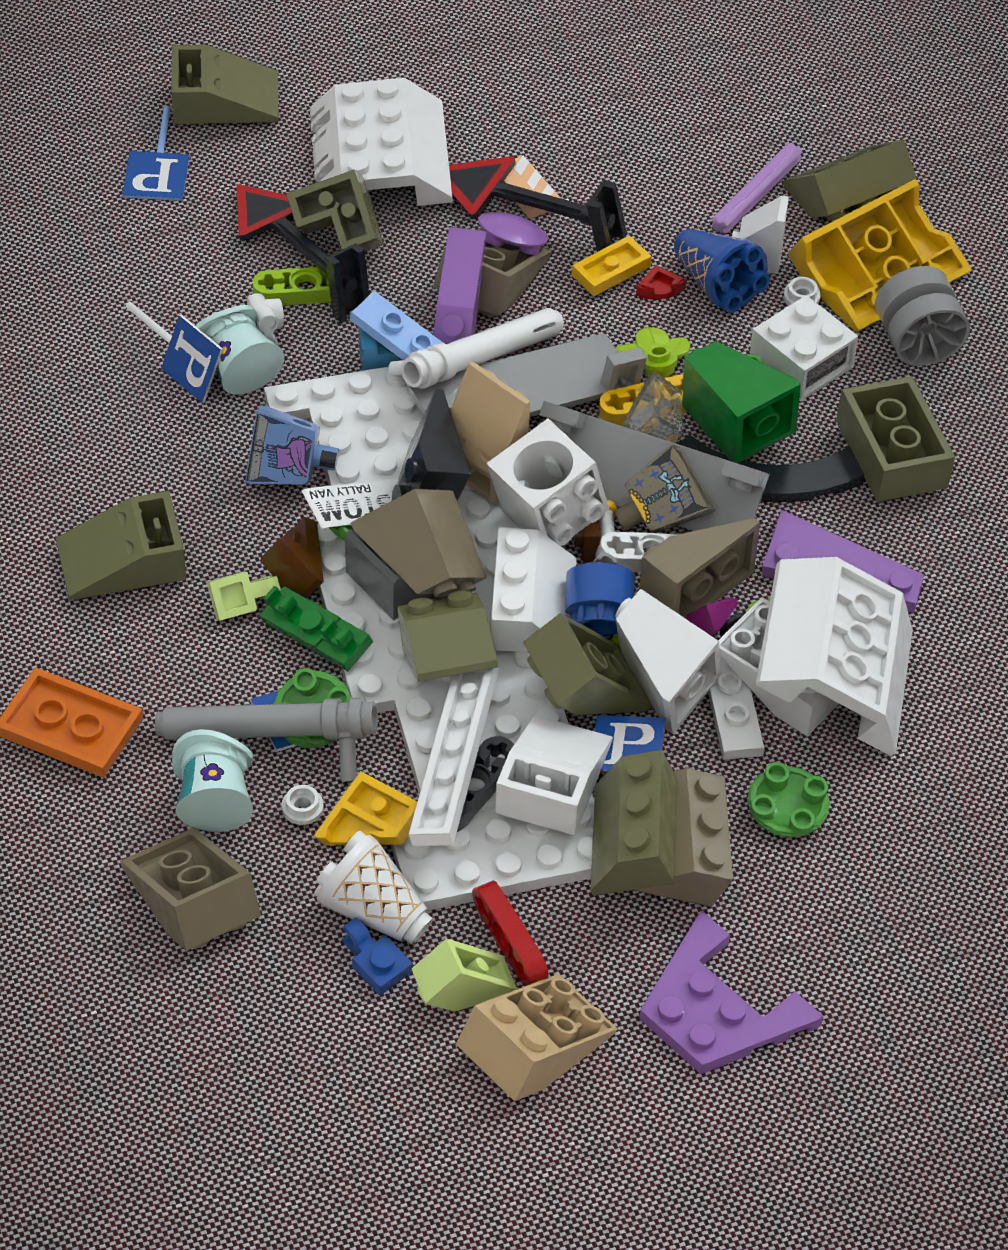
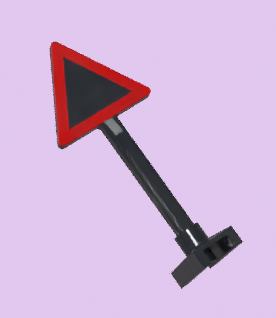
[449,156,627,252]
[236,184,370,323]

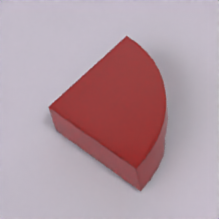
[636,265,687,300]

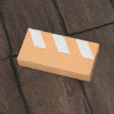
[503,155,560,219]

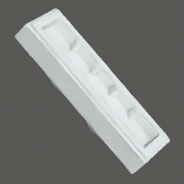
[708,656,764,760]

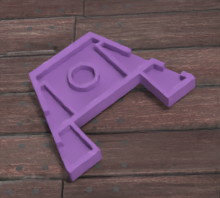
[639,911,823,1074]

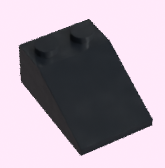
[392,388,471,501]

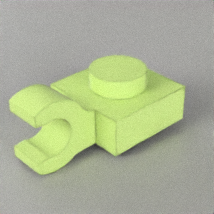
[207,571,280,621]

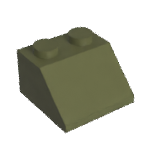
[397,591,498,682]

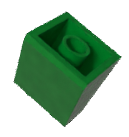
[682,341,801,464]

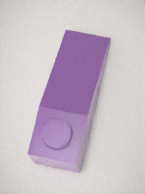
[434,227,487,343]

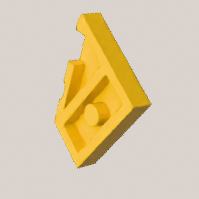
[314,771,417,845]

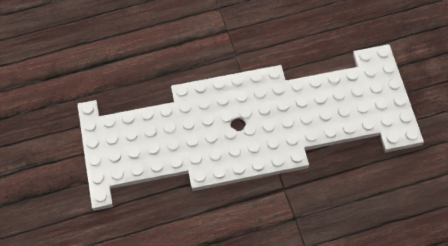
[264,362,594,911]

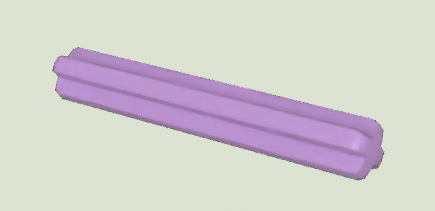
[712,143,802,234]

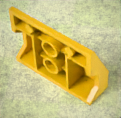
[787,179,972,333]

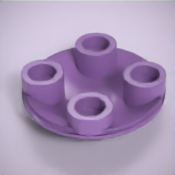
[478,212,548,255]

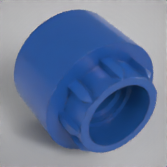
[565,563,635,636]

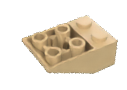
[450,361,530,505]
[456,974,617,1101]

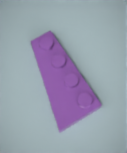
[761,510,924,613]

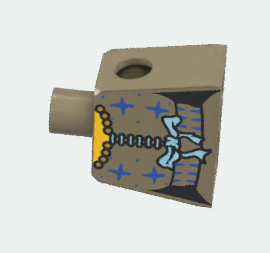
[615,445,715,533]

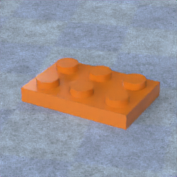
[0,667,144,778]

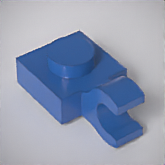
[342,918,413,996]

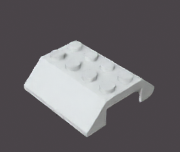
[310,78,453,206]

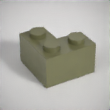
[286,169,385,251]

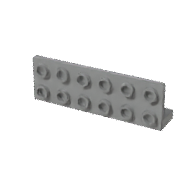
[408,333,647,417]
[539,401,769,531]

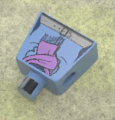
[245,405,339,485]

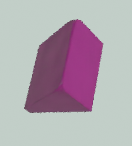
[684,597,739,636]

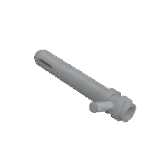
[155,698,378,781]

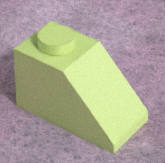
[411,938,517,1012]

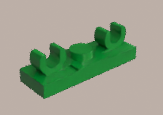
[259,586,373,672]

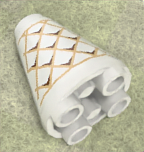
[314,831,433,945]

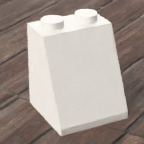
[615,589,722,734]

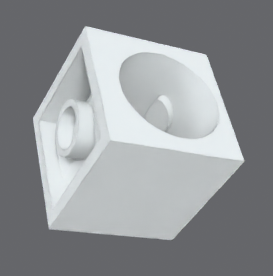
[486,419,609,546]

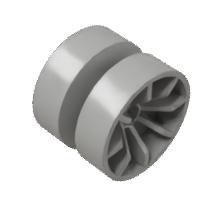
[875,266,970,366]

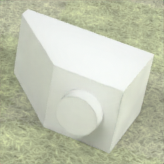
[732,196,789,274]

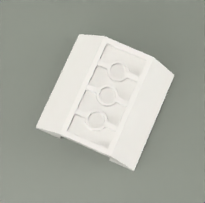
[755,557,913,756]

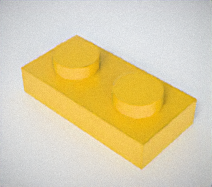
[571,236,652,297]

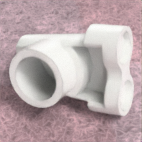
[247,293,284,345]

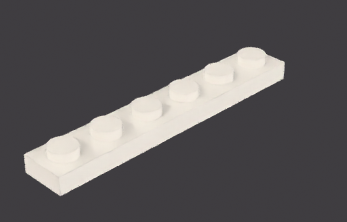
[409,667,499,846]

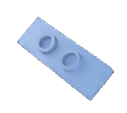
[349,291,443,360]

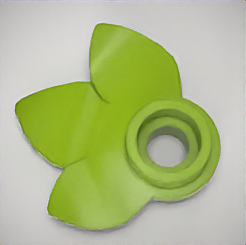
[616,327,690,378]

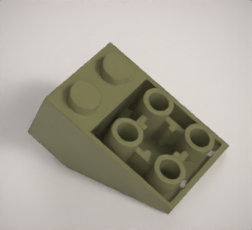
[171,45,279,124]
[56,491,186,601]

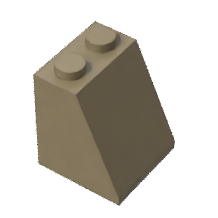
[351,489,487,598]

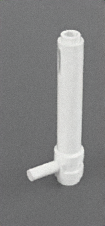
[388,308,564,389]

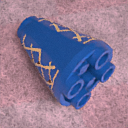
[674,229,770,313]

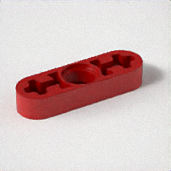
[472,880,549,986]

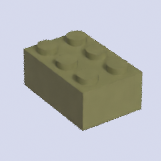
[836,376,955,502]

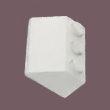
[491,527,576,652]

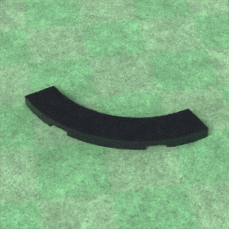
[676,435,866,502]

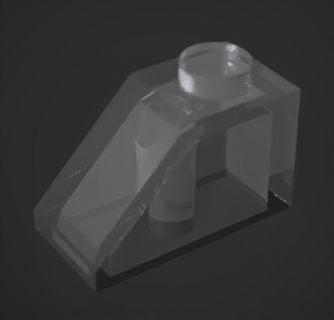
[623,372,683,443]

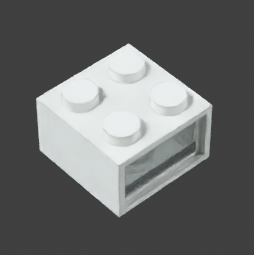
[750,295,858,402]

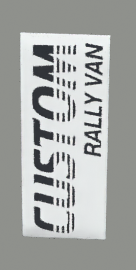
[301,478,398,530]

